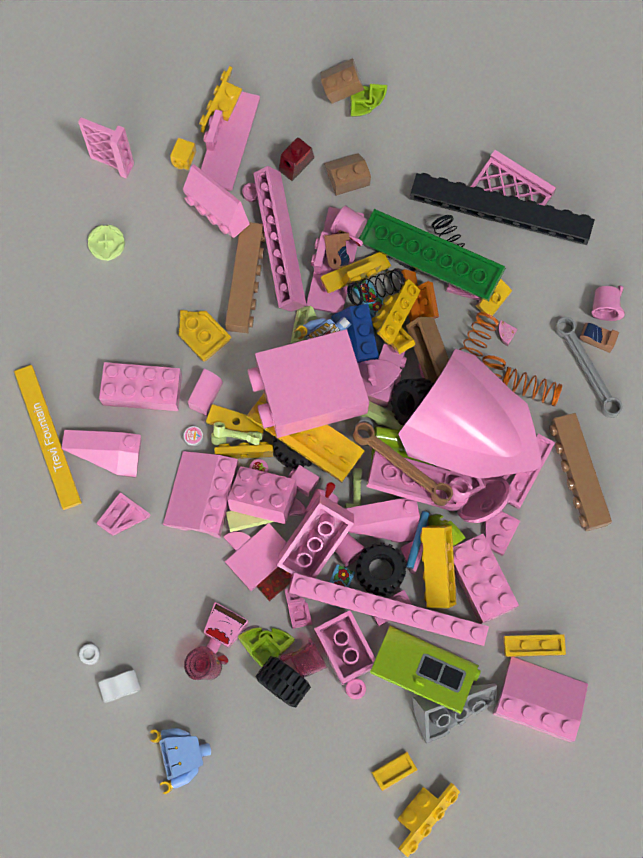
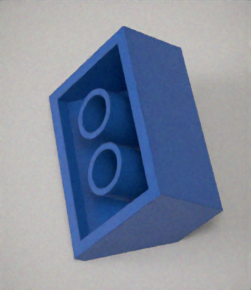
[331,304,379,363]

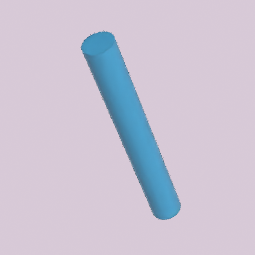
[406,511,429,569]

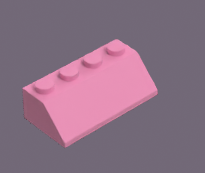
[183,164,250,238]

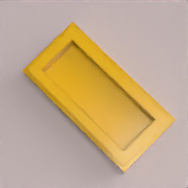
[372,752,418,791]

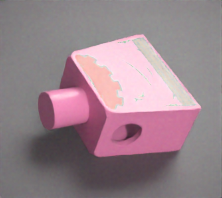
[204,602,249,655]

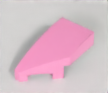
[284,589,312,629]

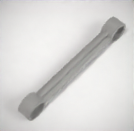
[555,317,623,418]

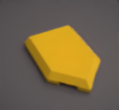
[178,310,232,362]

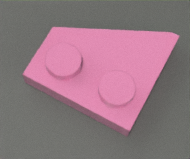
[96,492,151,536]
[485,511,520,556]

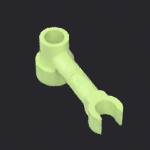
[211,422,262,445]
[345,468,362,508]

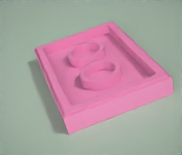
[225,523,287,592]

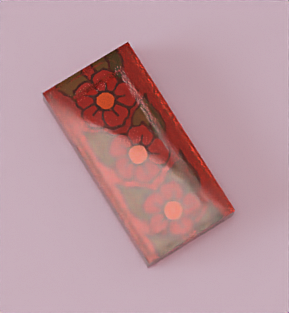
[256,567,292,602]

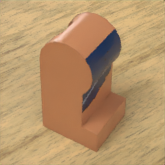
[324,233,350,269]
[580,323,619,353]

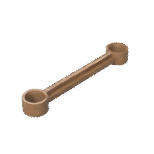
[353,422,453,506]

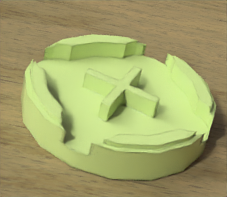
[88,225,125,261]

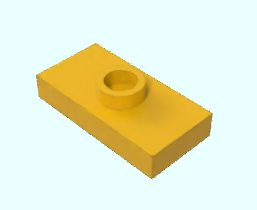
[476,279,512,318]

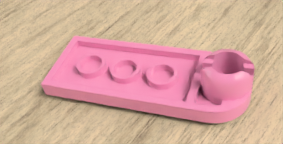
[367,450,472,511]

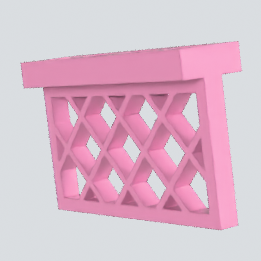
[78,117,134,179]
[471,150,556,206]

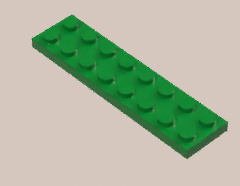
[359,209,506,302]

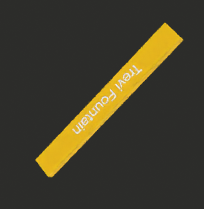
[14,365,82,510]

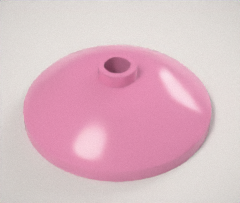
[457,477,511,523]

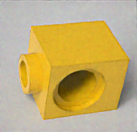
[170,138,196,170]

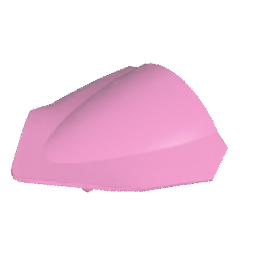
[398,349,542,479]

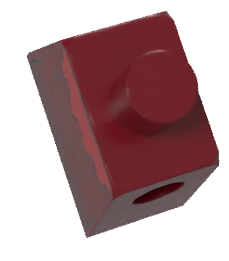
[279,137,315,181]

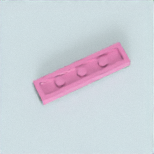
[508,433,555,509]

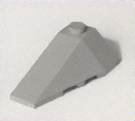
[413,683,497,744]

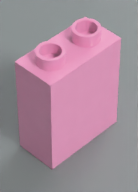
[247,329,369,438]

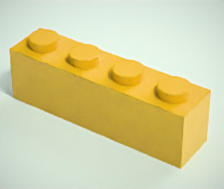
[420,525,457,608]

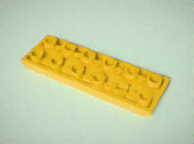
[246,393,364,483]

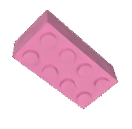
[99,362,182,411]
[277,494,354,578]
[453,534,519,624]

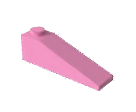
[62,430,142,478]
[345,498,420,543]

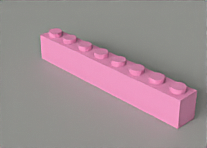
[253,166,307,312]

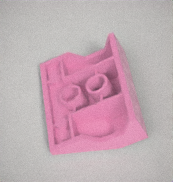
[163,451,239,538]
[493,657,588,742]

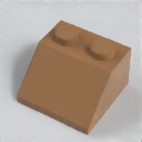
[321,58,364,104]
[324,153,371,196]

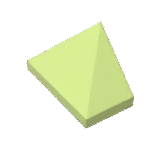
[290,306,317,344]

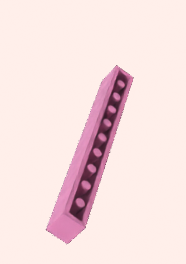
[287,573,489,646]

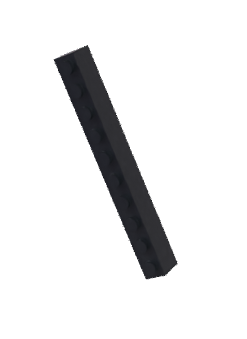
[410,173,595,245]

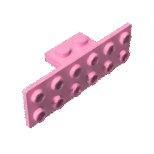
[201,92,260,191]
[306,207,364,314]

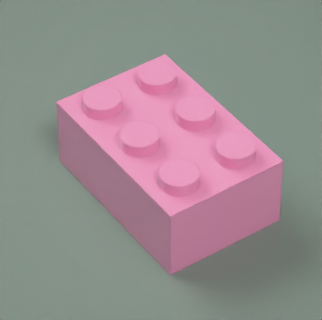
[227,466,297,524]
[314,610,375,685]

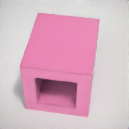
[288,465,319,497]

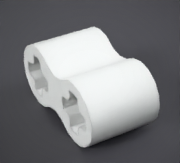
[98,670,141,703]

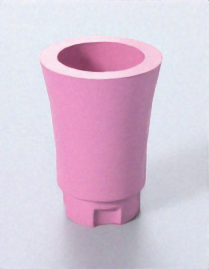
[335,533,365,567]

